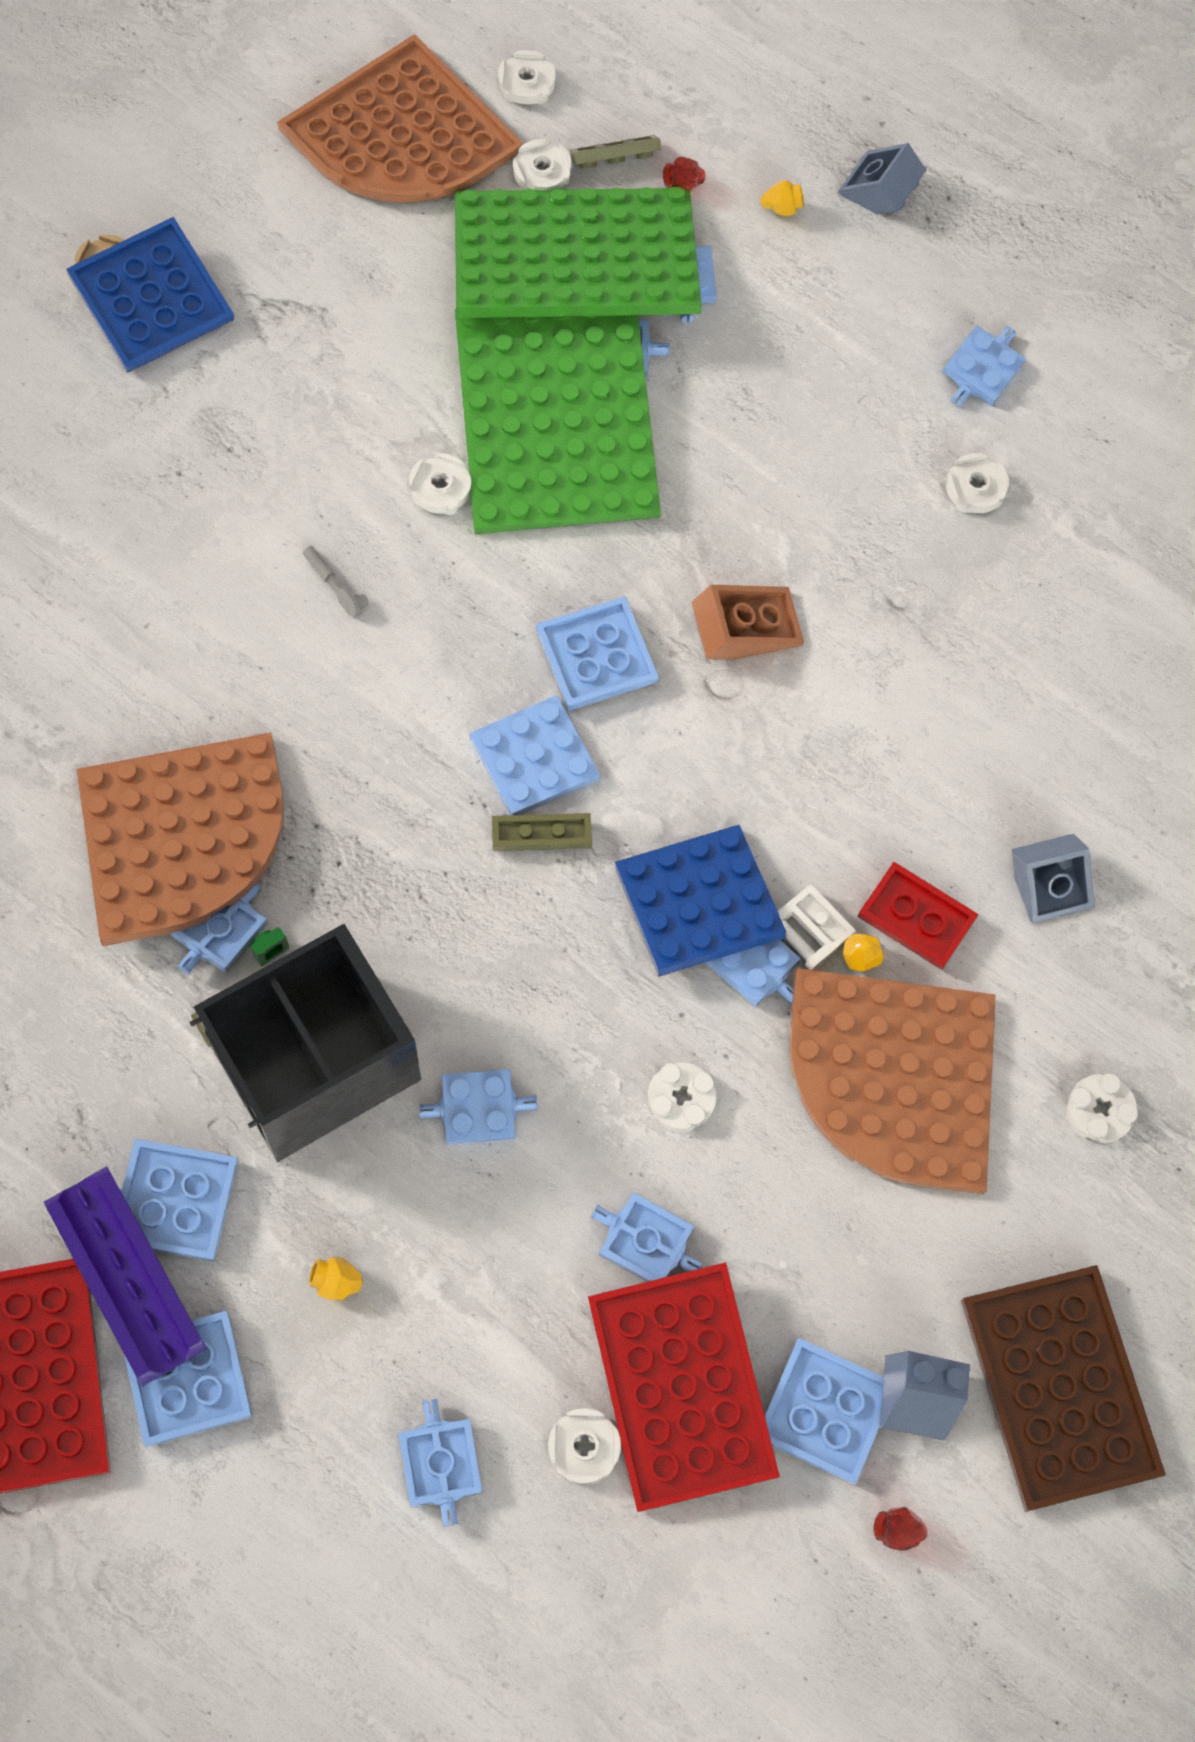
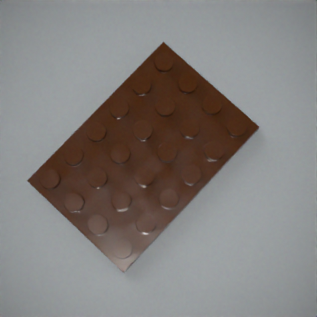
[961,1265,1166,1512]

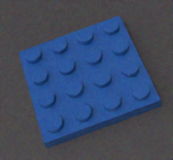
[66,216,234,373]
[615,825,786,977]

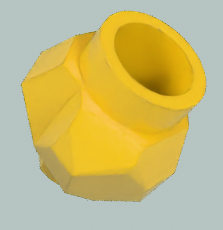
[760,180,805,216]
[843,934,884,972]
[309,1257,363,1301]

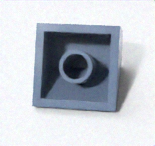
[838,143,926,214]
[1012,833,1095,923]
[880,1351,970,1440]

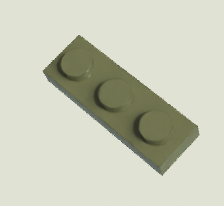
[569,135,661,168]
[492,813,592,851]

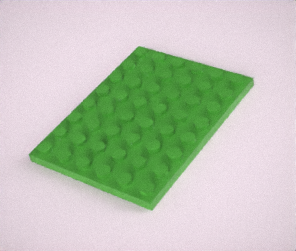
[455,187,702,318]
[455,309,661,534]

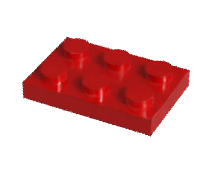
[857,862,979,970]

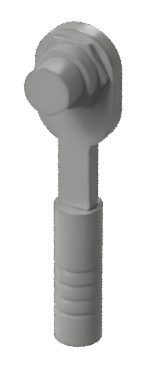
[303,546,368,616]

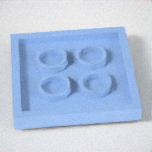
[536,596,659,711]
[470,695,600,815]
[122,1139,239,1262]
[124,1311,253,1448]
[765,1338,884,1485]

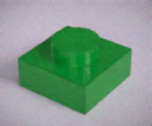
[250,927,289,967]

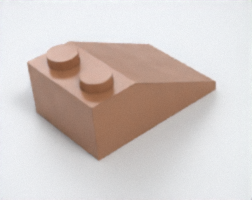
[691,585,804,660]

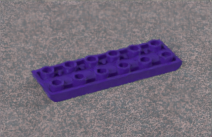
[44,1166,207,1387]

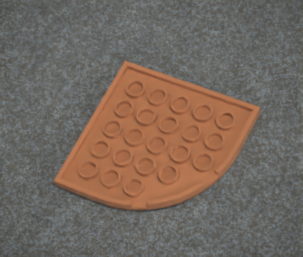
[277,34,524,203]
[77,733,284,946]
[789,968,996,1194]

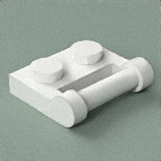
[778,883,856,970]

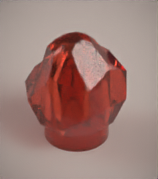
[663,157,706,191]
[873,1507,928,1551]

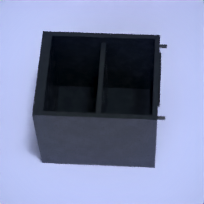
[189,924,421,1162]

